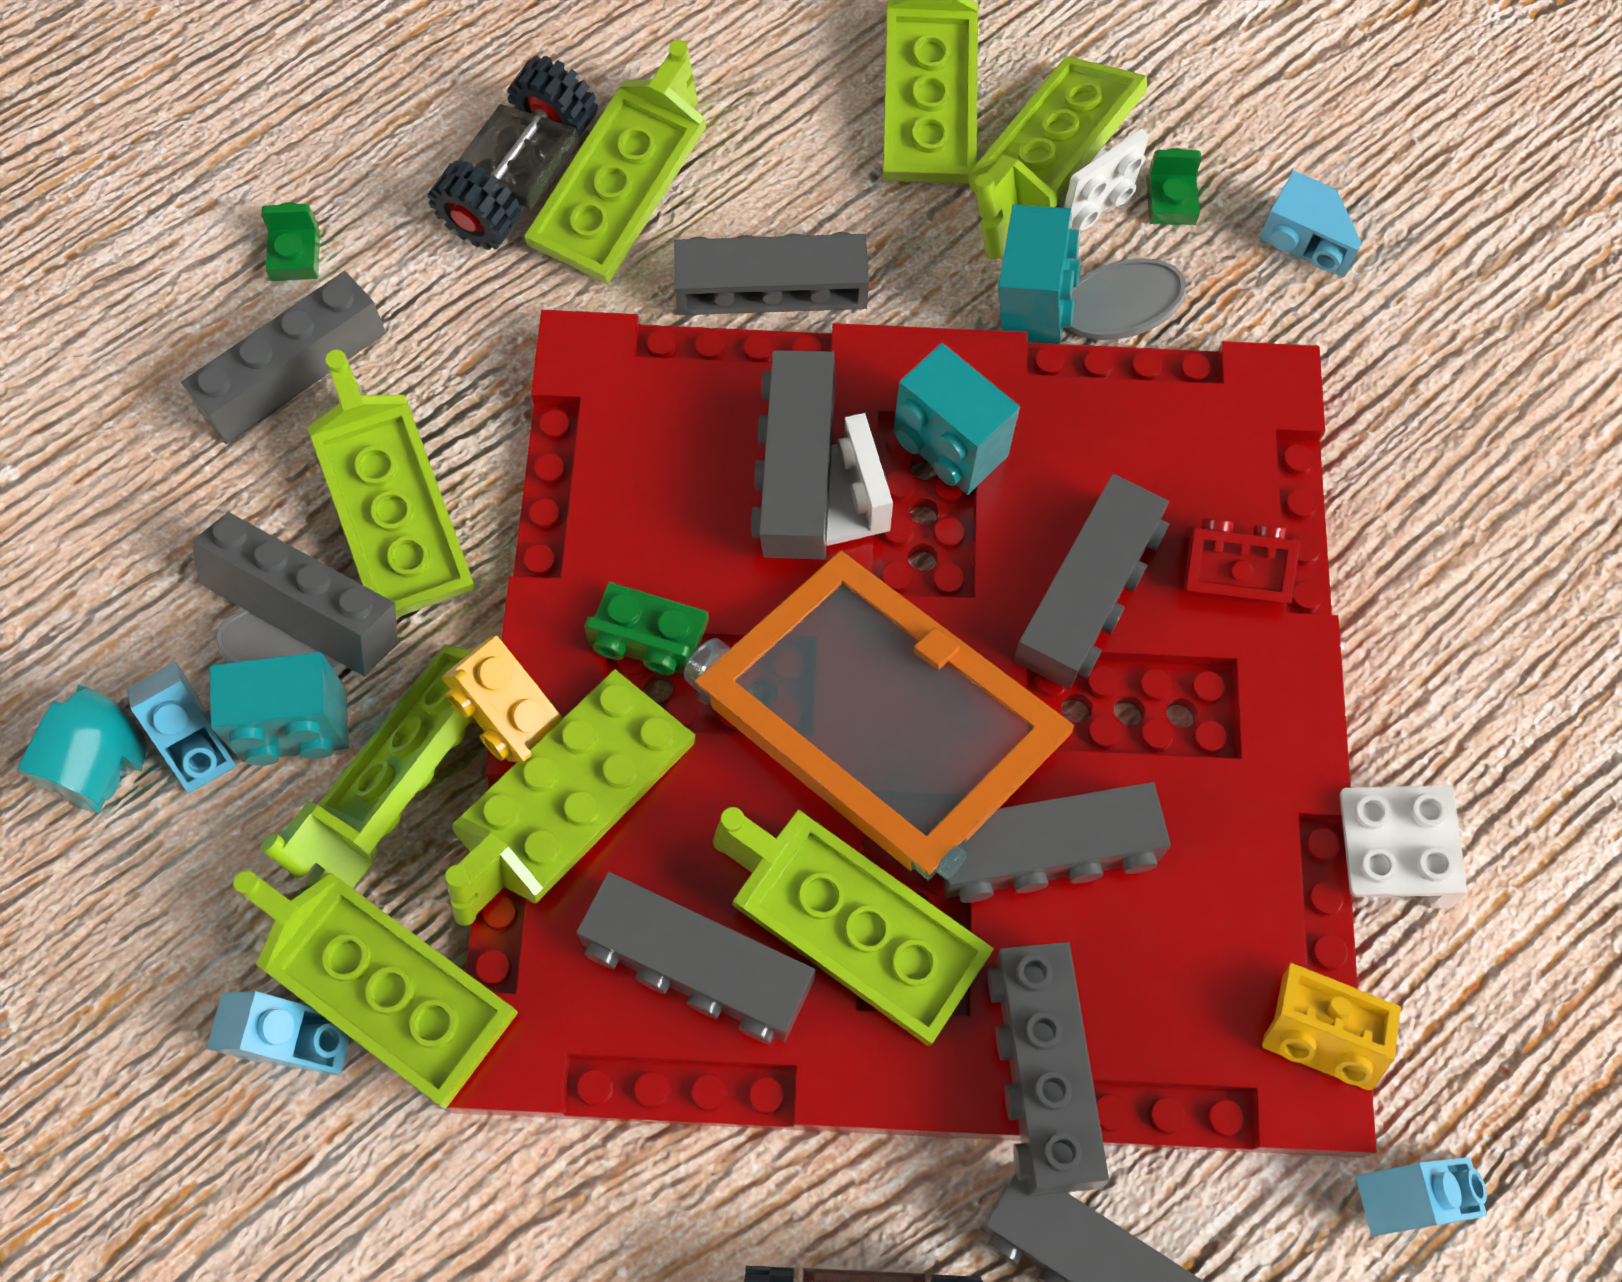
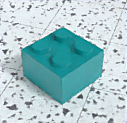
[998,205,1081,344]
[894,343,1020,495]
[210,652,349,766]

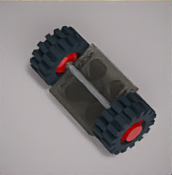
[427,55,598,250]

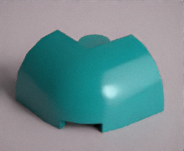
[17,685,147,814]

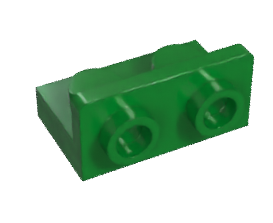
[584,582,709,676]

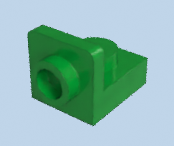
[1146,148,1202,225]
[261,202,320,281]

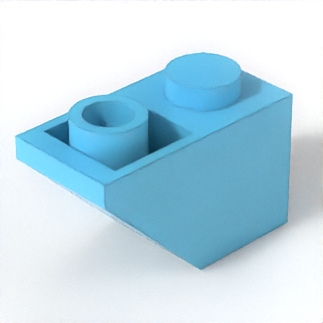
[1259,170,1362,278]
[127,661,237,794]
[206,991,350,1075]
[1355,1157,1487,1237]

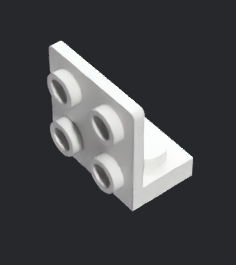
[1056,129,1149,231]
[827,413,893,546]
[1340,785,1467,909]

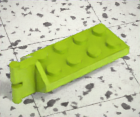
[882,0,978,184]
[524,39,706,285]
[968,56,1147,259]
[307,350,476,618]
[260,644,473,889]
[445,669,695,926]
[713,807,994,1046]
[233,870,518,1109]

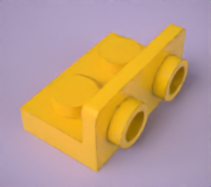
[441,635,563,762]
[1262,963,1401,1090]

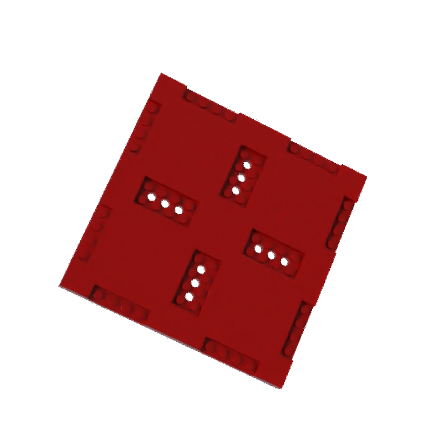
[447,310,1377,1158]

